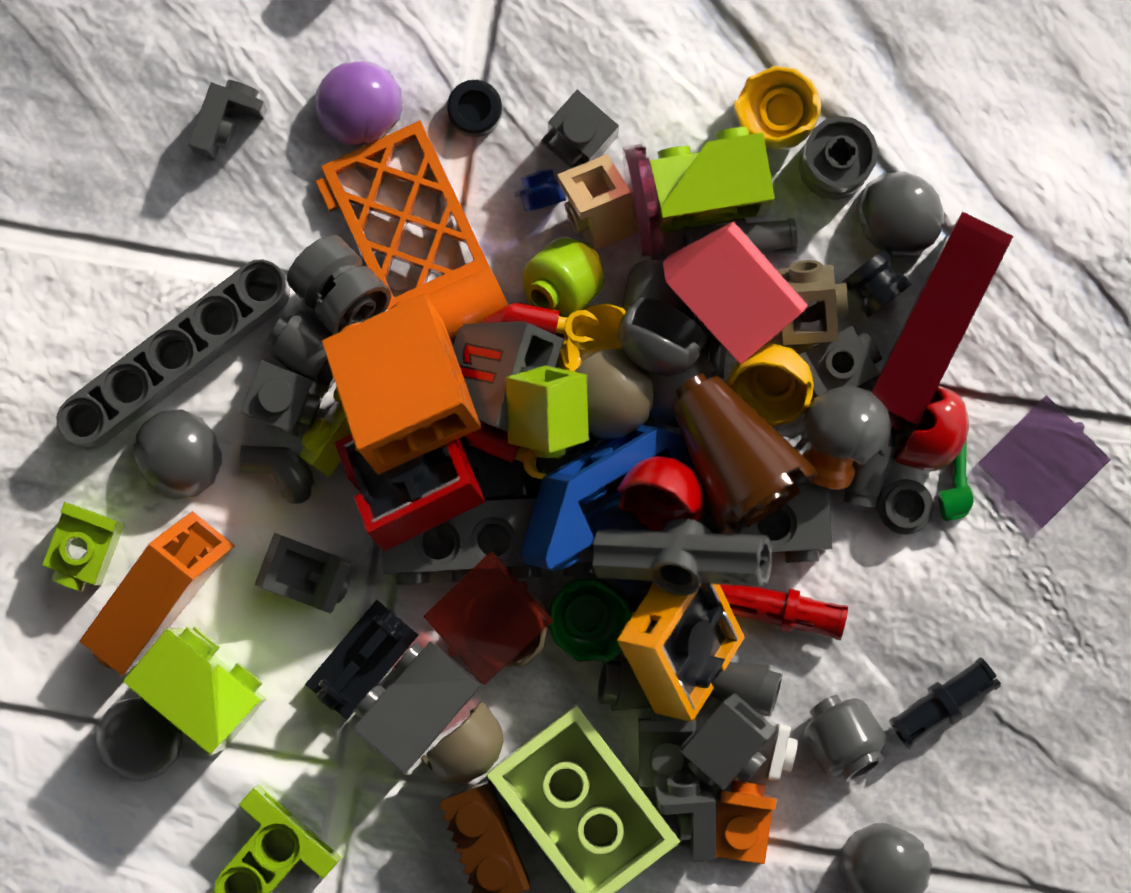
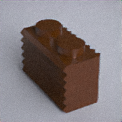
[439,779,530,893]

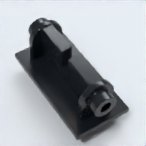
[305,599,419,720]

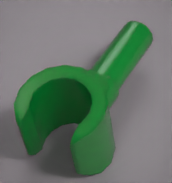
[938,442,974,521]

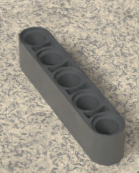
[56,259,290,449]

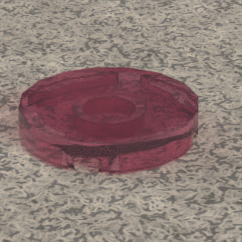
[622,144,664,257]

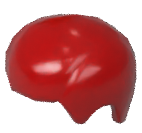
[895,386,969,471]
[617,456,705,531]

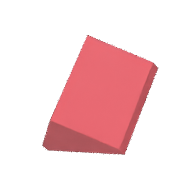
[663,222,808,365]

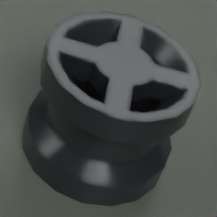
[841,249,912,318]

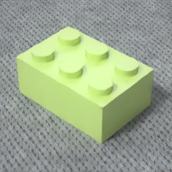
[486,703,680,893]

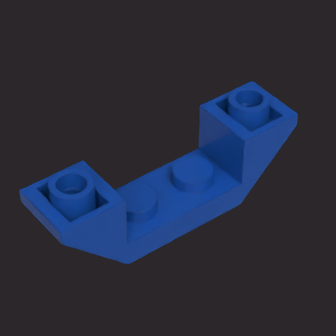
[520,425,697,571]

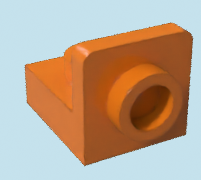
[716,780,777,864]

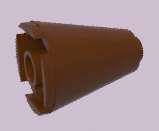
[672,373,818,534]

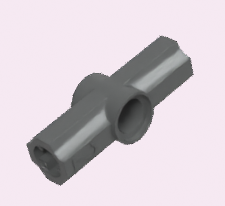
[593,518,772,596]

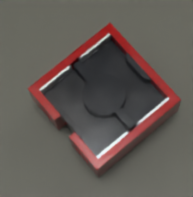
[334,434,485,551]

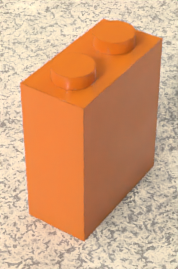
[322,294,481,475]

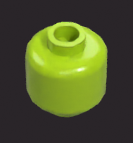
[522,237,605,318]

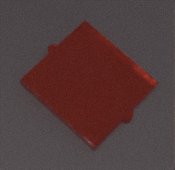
[423,552,554,685]

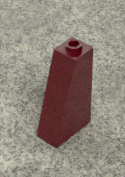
[871,211,1014,434]

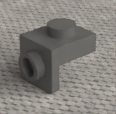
[254,533,351,614]

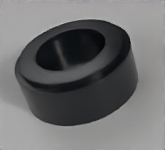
[447,79,502,137]

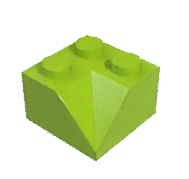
[647,127,775,234]
[123,626,267,755]

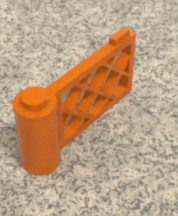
[316,120,508,344]

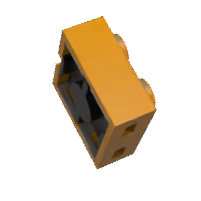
[617,583,745,722]

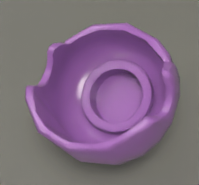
[316,61,402,145]

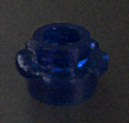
[514,169,566,211]

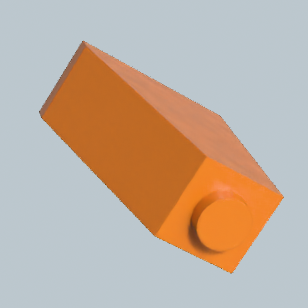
[79,511,235,677]

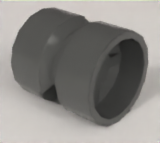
[798,116,878,200]
[287,235,392,335]

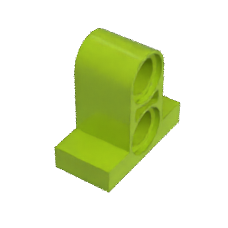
[214,785,343,893]

